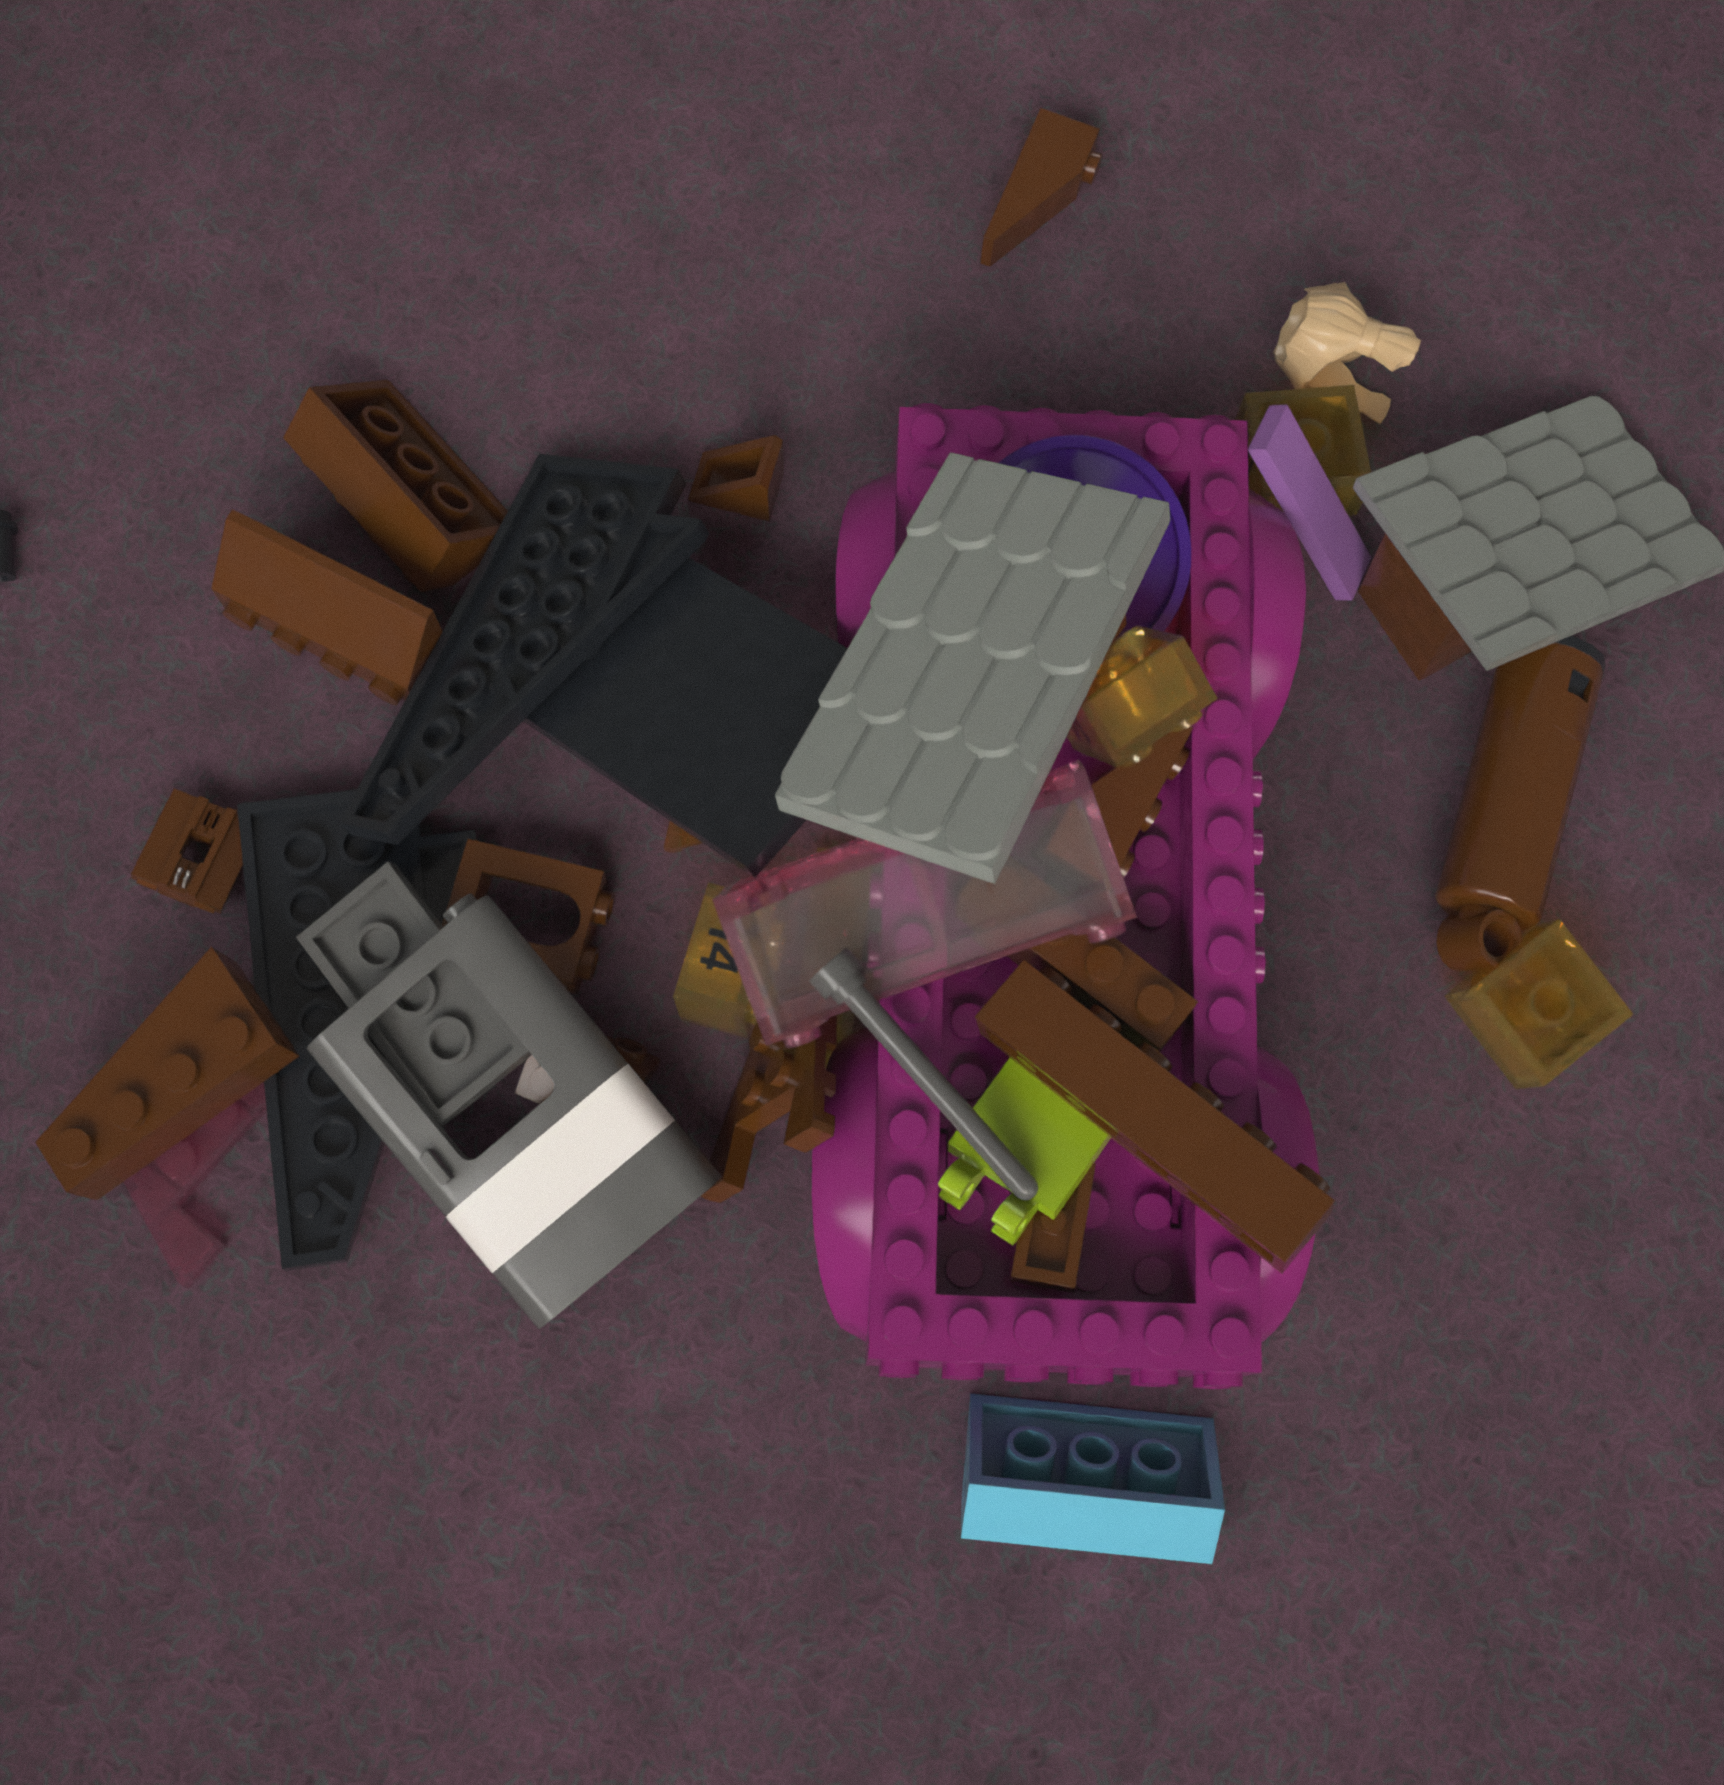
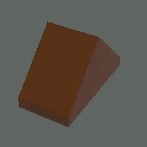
[688,435,784,522]

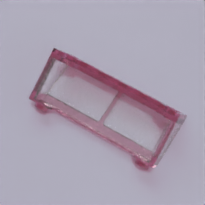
[712,760,1137,1048]

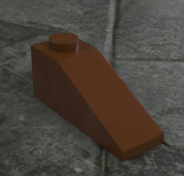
[980,108,1103,267]

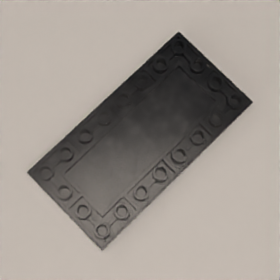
[523,558,848,878]

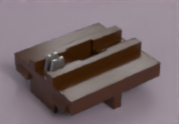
[131,788,243,914]

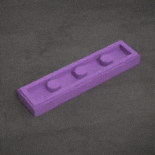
[1248,405,1372,600]

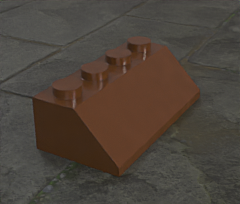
[283,379,508,592]
[211,509,443,706]

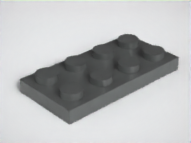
[296,862,532,1126]

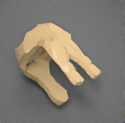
[1273,282,1421,424]

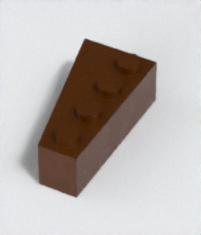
[35,946,299,1200]

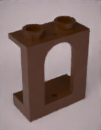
[442,839,615,994]

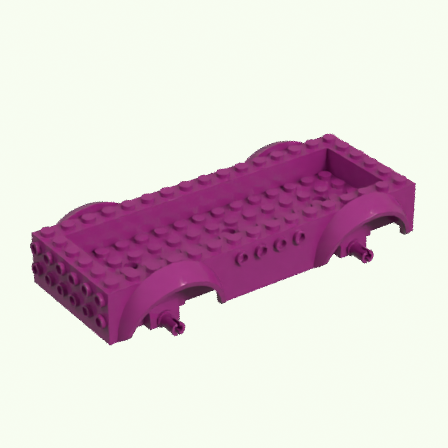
[812,403,1319,1389]

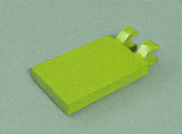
[938,1058,1111,1246]

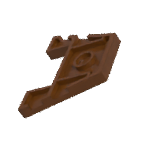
[700,985,838,1203]

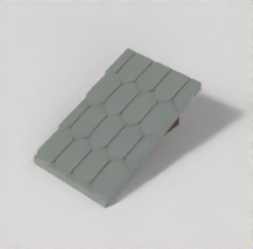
[1353,396,1724,681]
[775,452,1170,884]

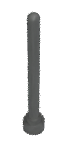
[809,947,1038,1200]

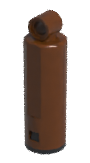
[1435,636,1606,972]

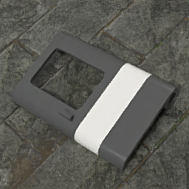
[307,893,722,1330]

